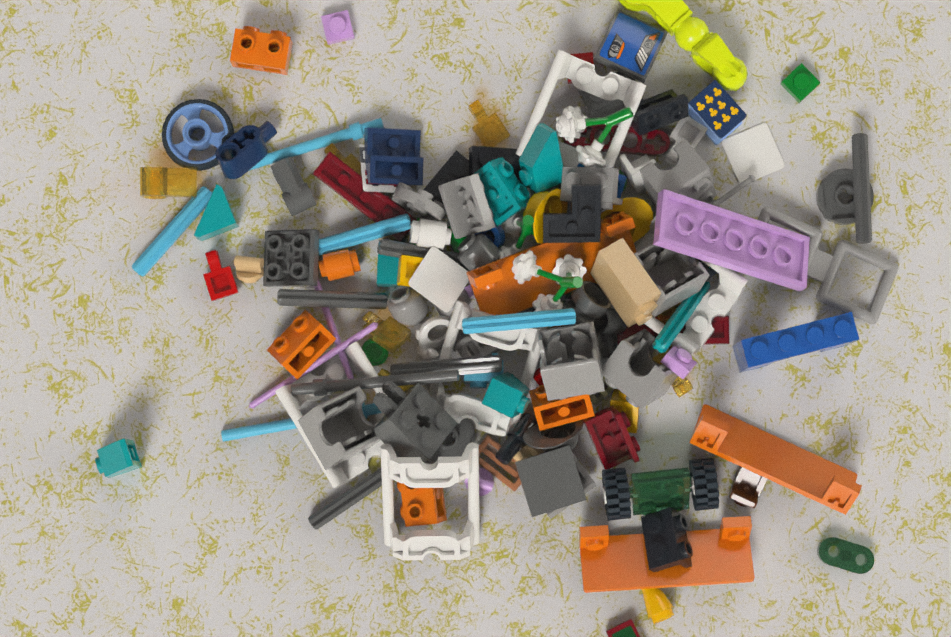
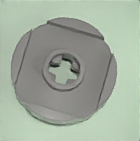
[392,182,446,221]

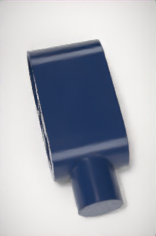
[215,121,277,179]

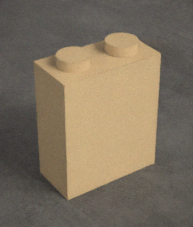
[590,238,661,328]

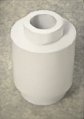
[409,218,452,250]

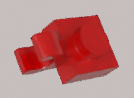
[203,250,239,301]

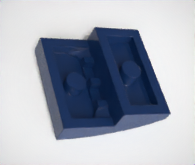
[364,128,424,185]

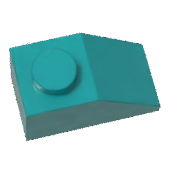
[519,123,563,193]
[481,372,530,418]
[95,438,142,478]

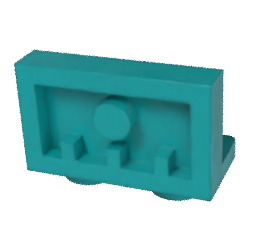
[474,157,530,226]

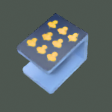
[688,80,747,145]

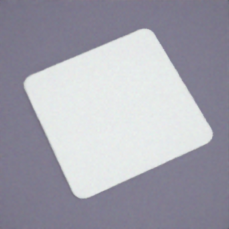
[722,123,785,183]
[408,246,469,313]

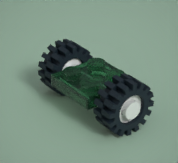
[602,458,719,521]

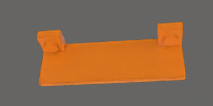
[466,212,636,315]
[689,404,862,515]
[579,516,755,593]

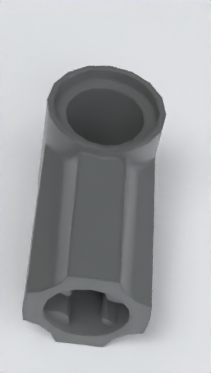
[270,157,317,216]

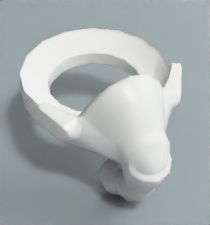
[415,315,450,360]

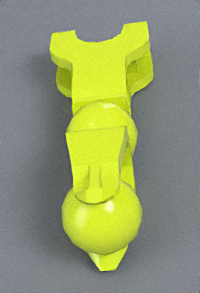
[618,0,748,91]

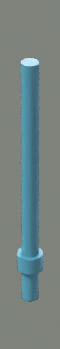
[225,118,384,178]
[221,402,382,442]

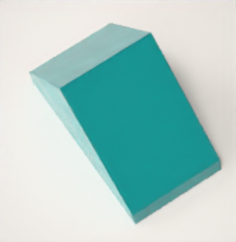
[194,184,239,241]
[376,254,400,287]

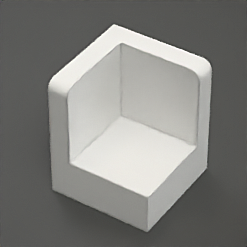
[619,154,658,193]

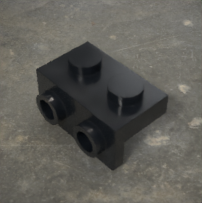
[623,89,688,136]
[641,507,693,572]

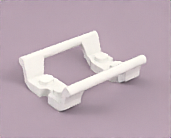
[515,49,647,168]
[635,216,748,356]
[428,300,548,436]
[275,341,387,488]
[380,442,480,560]

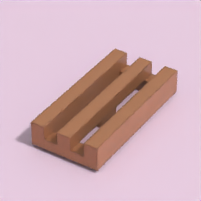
[479,435,521,492]

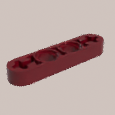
[562,124,670,157]

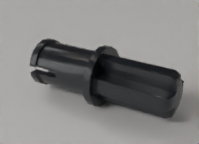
[495,413,537,465]

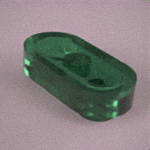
[817,537,874,574]

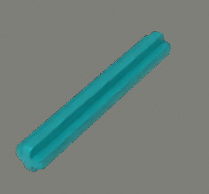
[652,281,711,353]

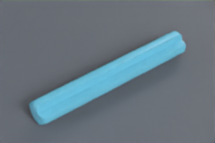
[132,186,213,277]
[318,214,412,256]
[462,308,576,334]

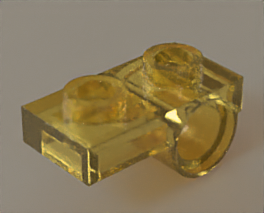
[140,167,197,199]

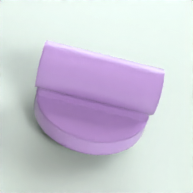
[464,468,495,496]

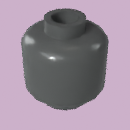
[458,233,500,271]

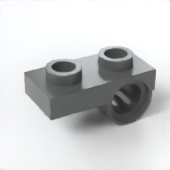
[594,308,627,365]

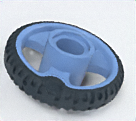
[162,99,234,171]

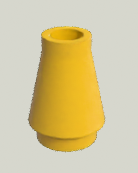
[641,588,674,624]

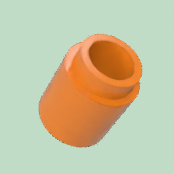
[318,248,361,282]

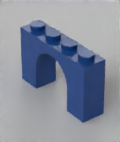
[732,312,860,373]

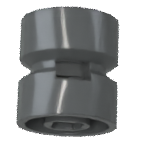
[561,281,611,326]

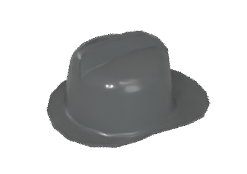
[523,419,584,452]

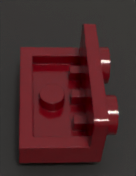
[583,405,641,470]

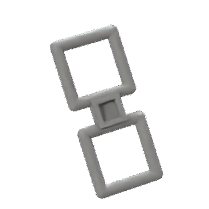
[758,207,898,324]

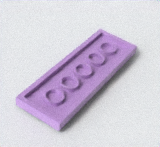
[653,189,810,292]

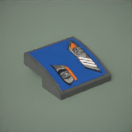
[594,10,668,83]

